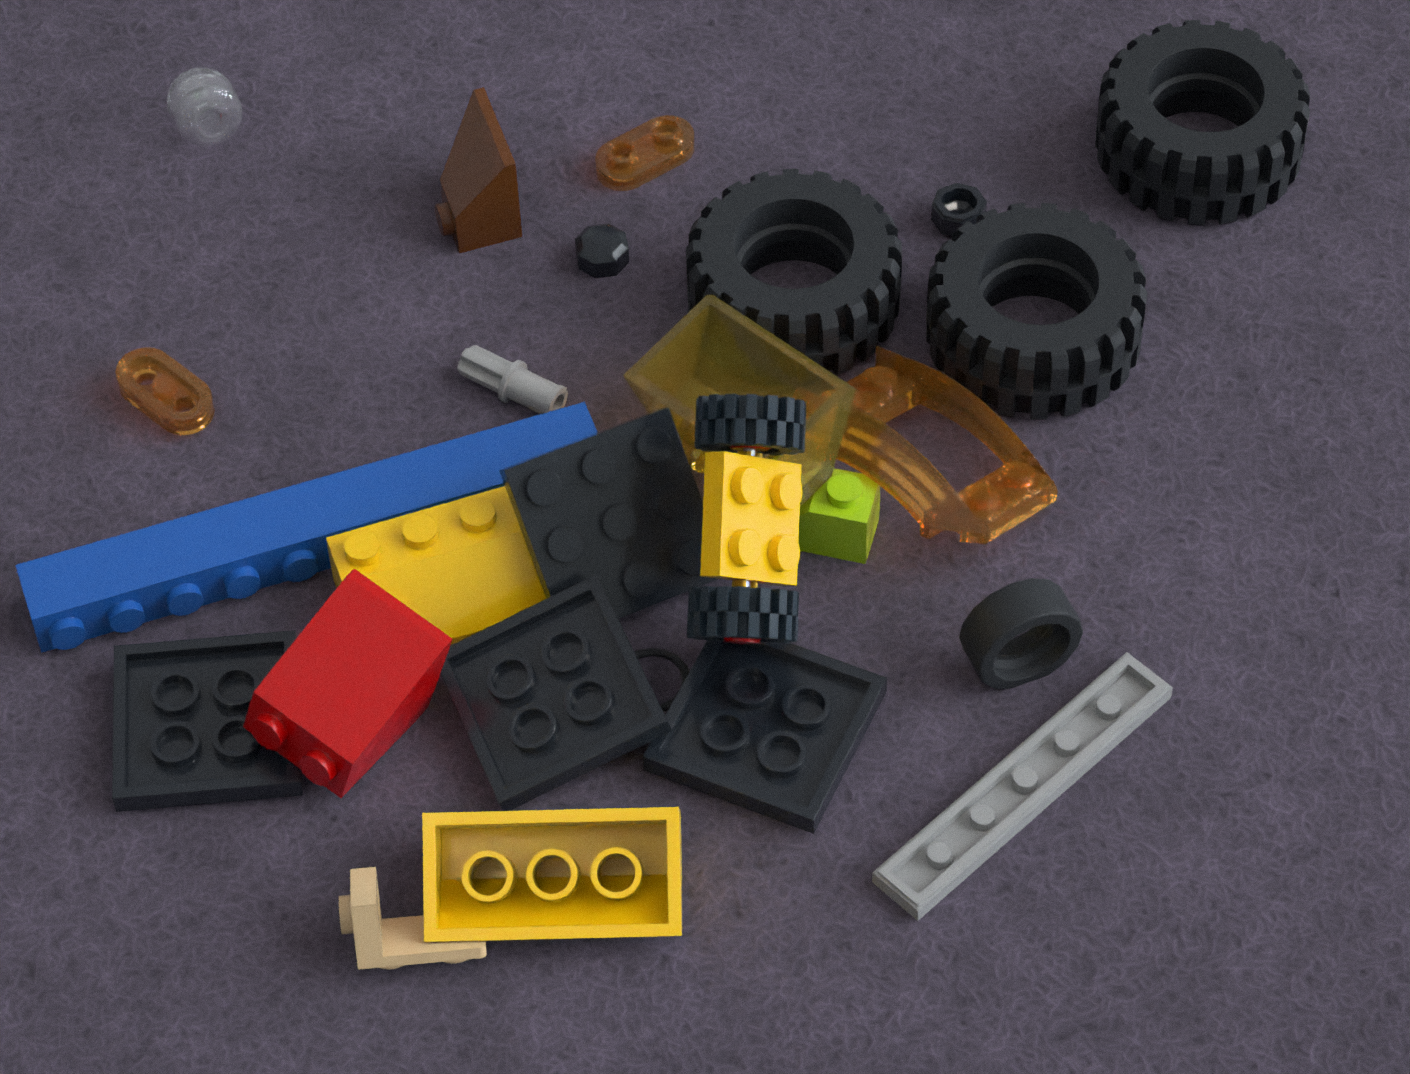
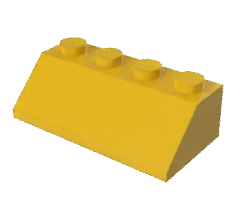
[326,486,546,644]
[422,807,682,942]

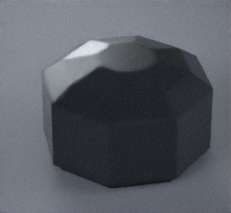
[931,183,987,236]
[575,223,629,278]

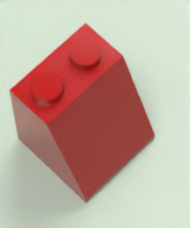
[243,569,453,798]

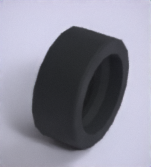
[959,578,1083,689]

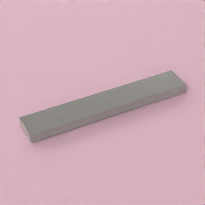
[872,652,1173,921]

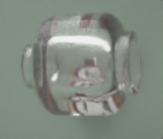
[166,67,242,147]

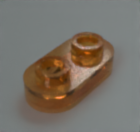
[595,115,695,191]
[115,347,215,435]

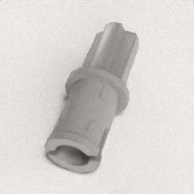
[457,345,568,414]

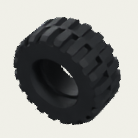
[1095,20,1310,226]
[686,169,902,383]
[926,203,1147,420]

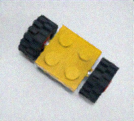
[687,393,807,644]

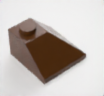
[434,87,522,253]

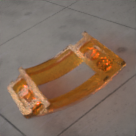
[796,346,1058,544]

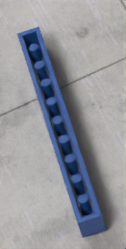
[15,402,597,653]

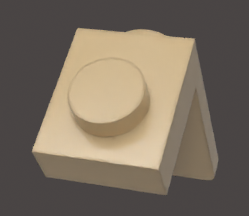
[339,867,487,970]

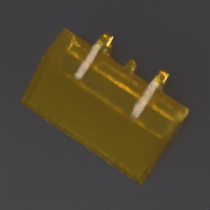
[623,295,856,506]

